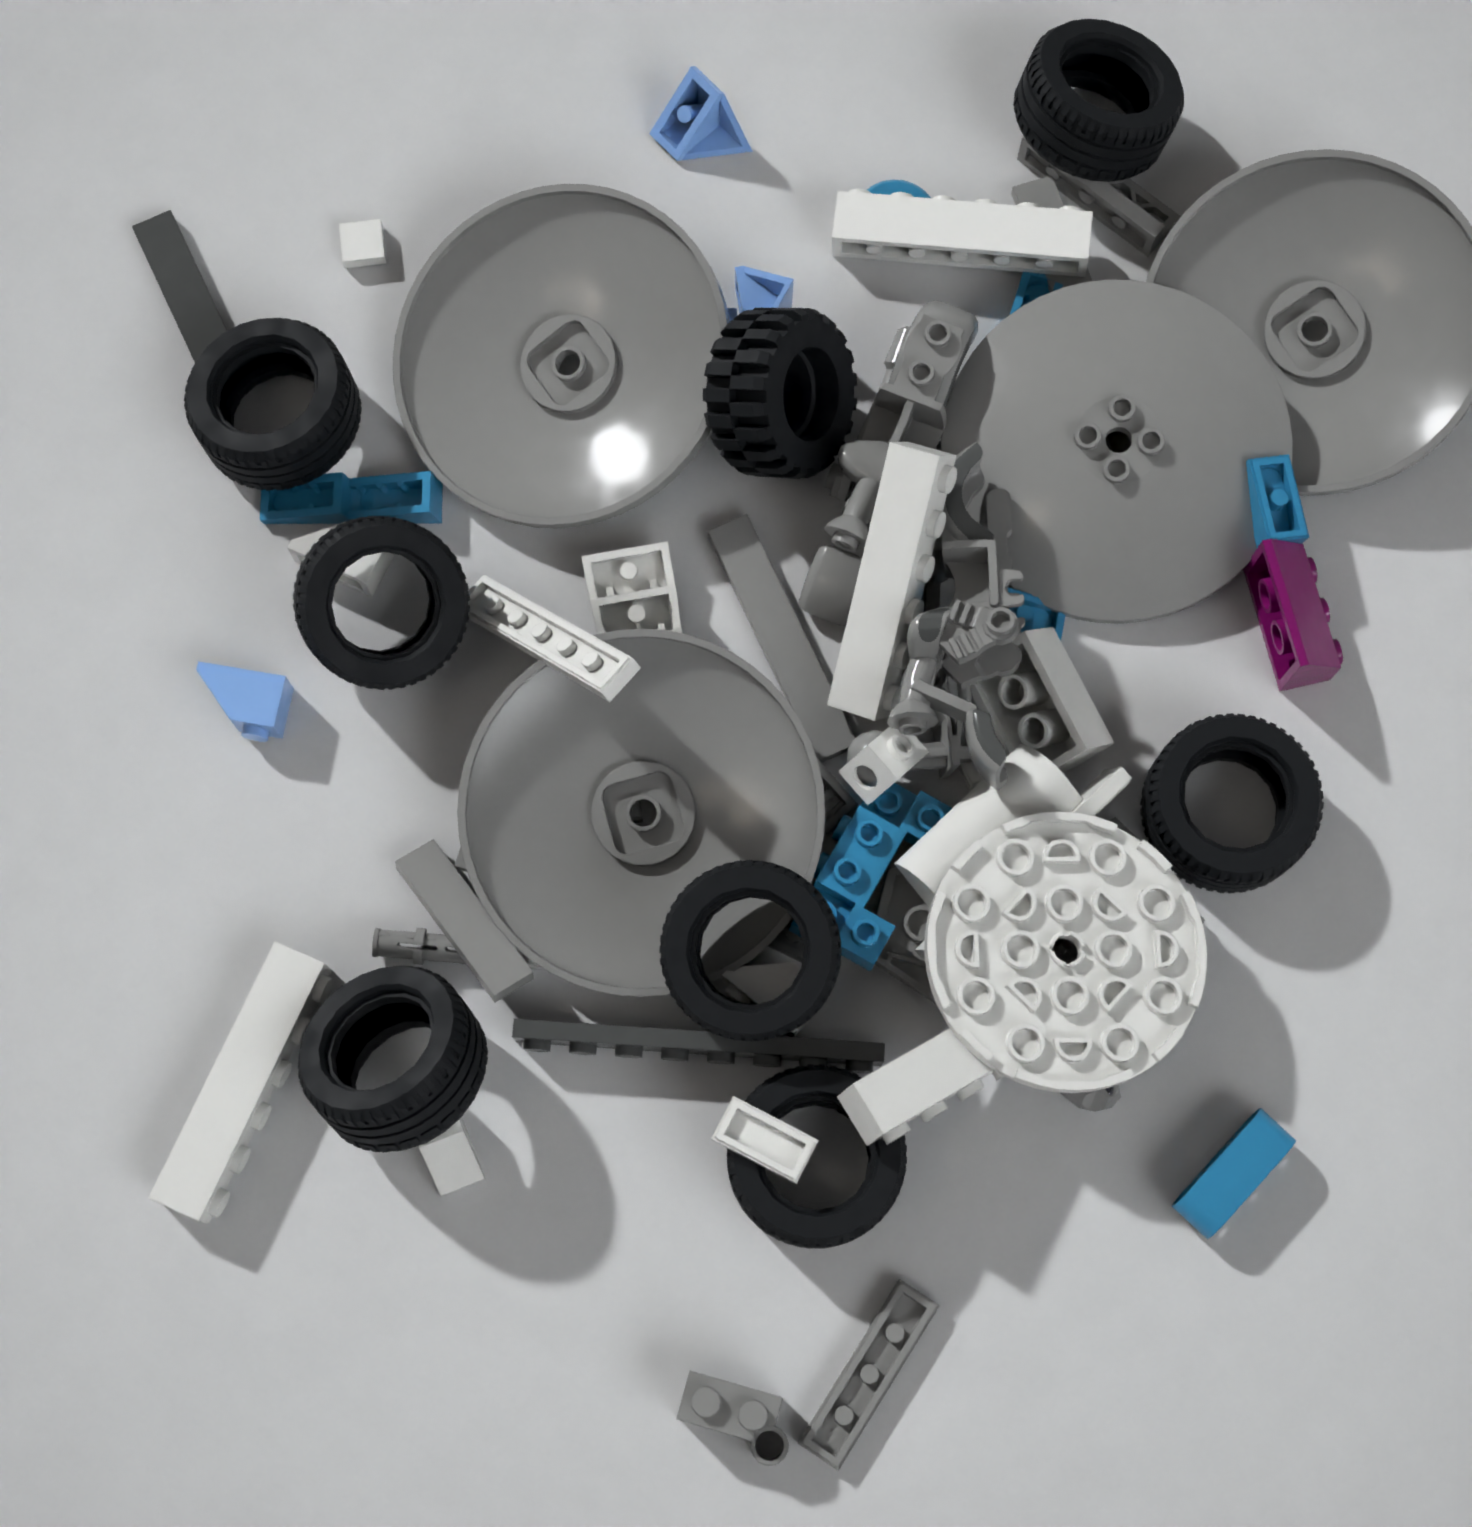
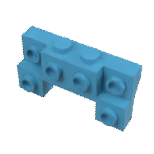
[789,783,952,972]

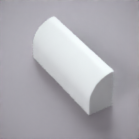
[894,744,1083,908]

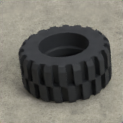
[703,308,857,479]

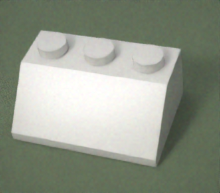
[970,627,1114,773]

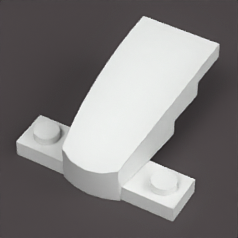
[581,541,682,634]

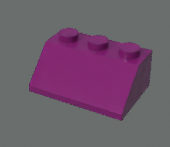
[1243,539,1343,692]

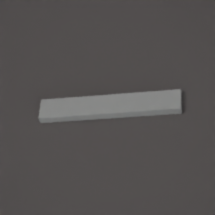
[707,514,855,763]

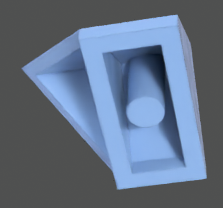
[649,66,753,161]
[735,266,794,313]

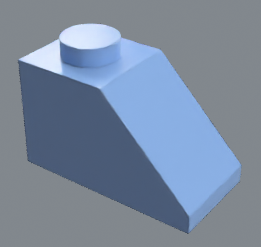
[196,661,294,742]

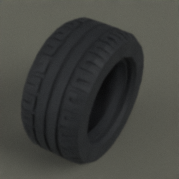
[1013,19,1184,182]
[184,318,362,491]
[293,516,470,690]
[1140,713,1324,894]
[659,860,842,1041]
[298,966,488,1153]
[727,1064,907,1249]

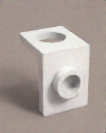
[839,726,929,805]

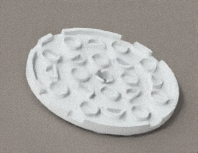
[924,812,1207,1093]

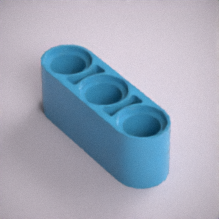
[1172,1108,1296,1240]

